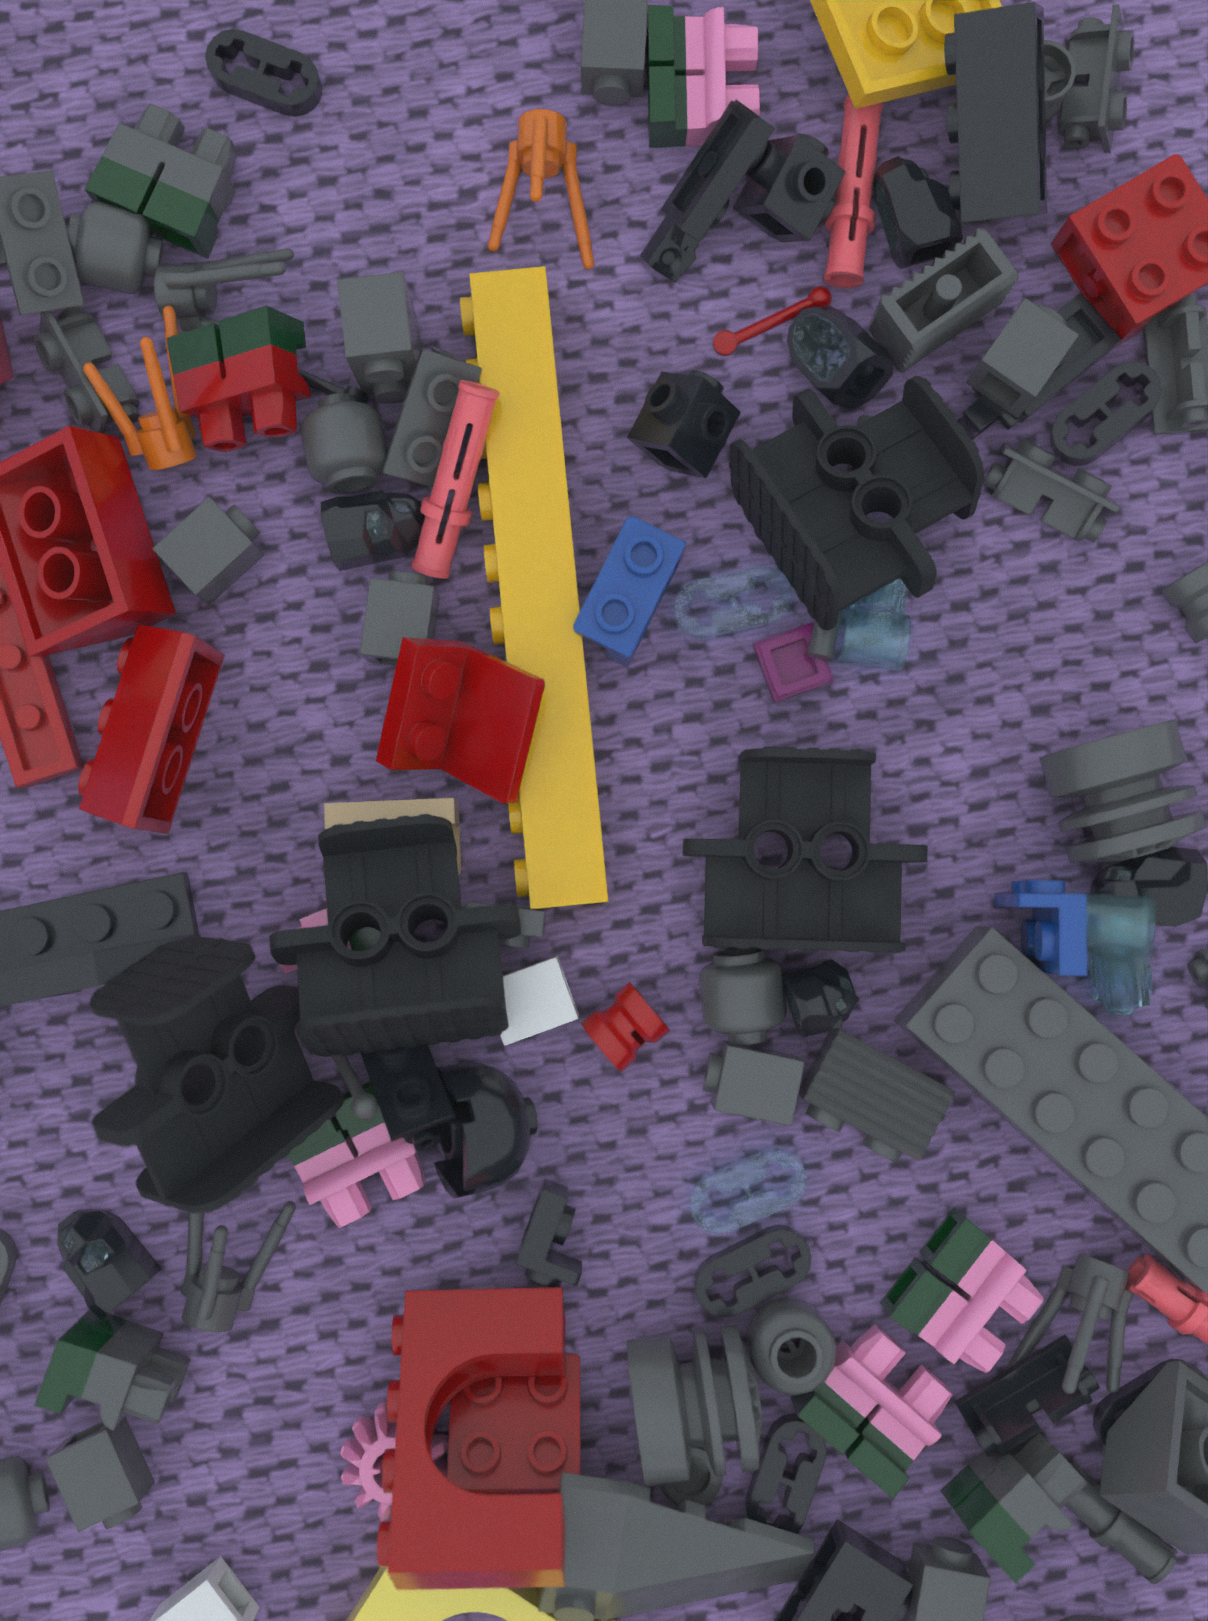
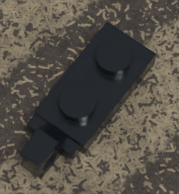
[640,99,775,283]
[957,292,1122,441]

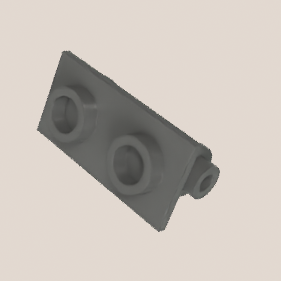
[1058,4,1135,154]
[0,170,84,315]
[1143,295,1208,435]
[34,306,140,434]
[382,347,482,487]
[983,439,1120,542]

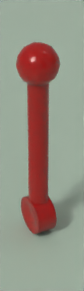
[713,286,832,356]

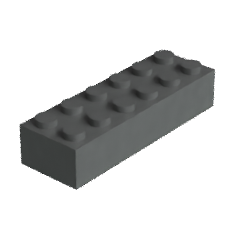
[893,926,1208,1293]

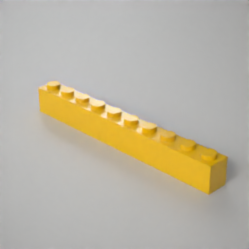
[460,266,608,909]

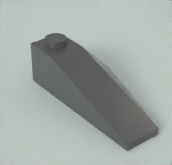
[538,1472,814,1621]

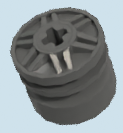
[1039,719,1207,863]
[626,1324,763,1486]

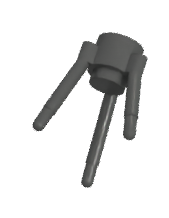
[154,248,294,331]
[181,1201,296,1332]
[1004,1254,1133,1394]

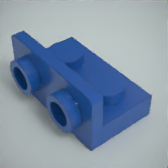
[573,516,687,668]
[994,880,1087,976]

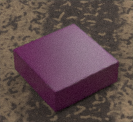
[752,622,834,703]

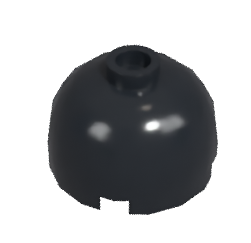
[434,1063,538,1199]

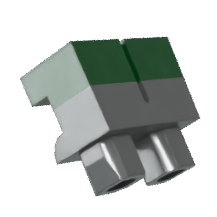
[85,103,238,259]
[34,1309,191,1431]
[940,1432,1087,1584]

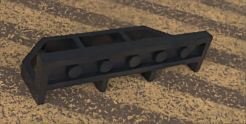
[0,872,200,1007]

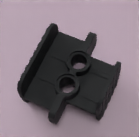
[729,376,984,631]
[683,747,928,953]
[269,814,521,1057]
[89,936,344,1213]

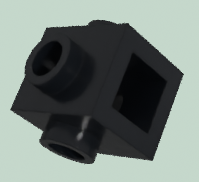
[733,133,846,243]
[627,370,741,478]

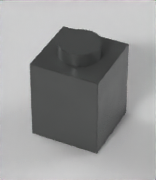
[581,0,648,105]
[965,298,1079,418]
[152,497,264,605]
[360,571,440,666]
[702,1040,805,1126]
[46,1416,155,1532]
[901,1537,991,1621]

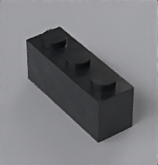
[944,2,1047,223]

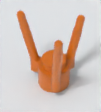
[488,109,594,270]
[83,305,198,470]

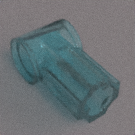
[836,578,911,671]
[1084,893,1156,1015]

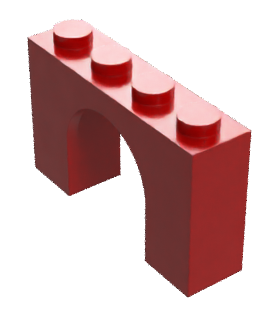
[377,1287,566,1590]

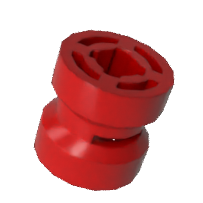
[581,982,670,1072]

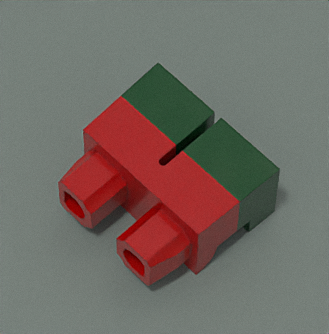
[167,305,311,452]

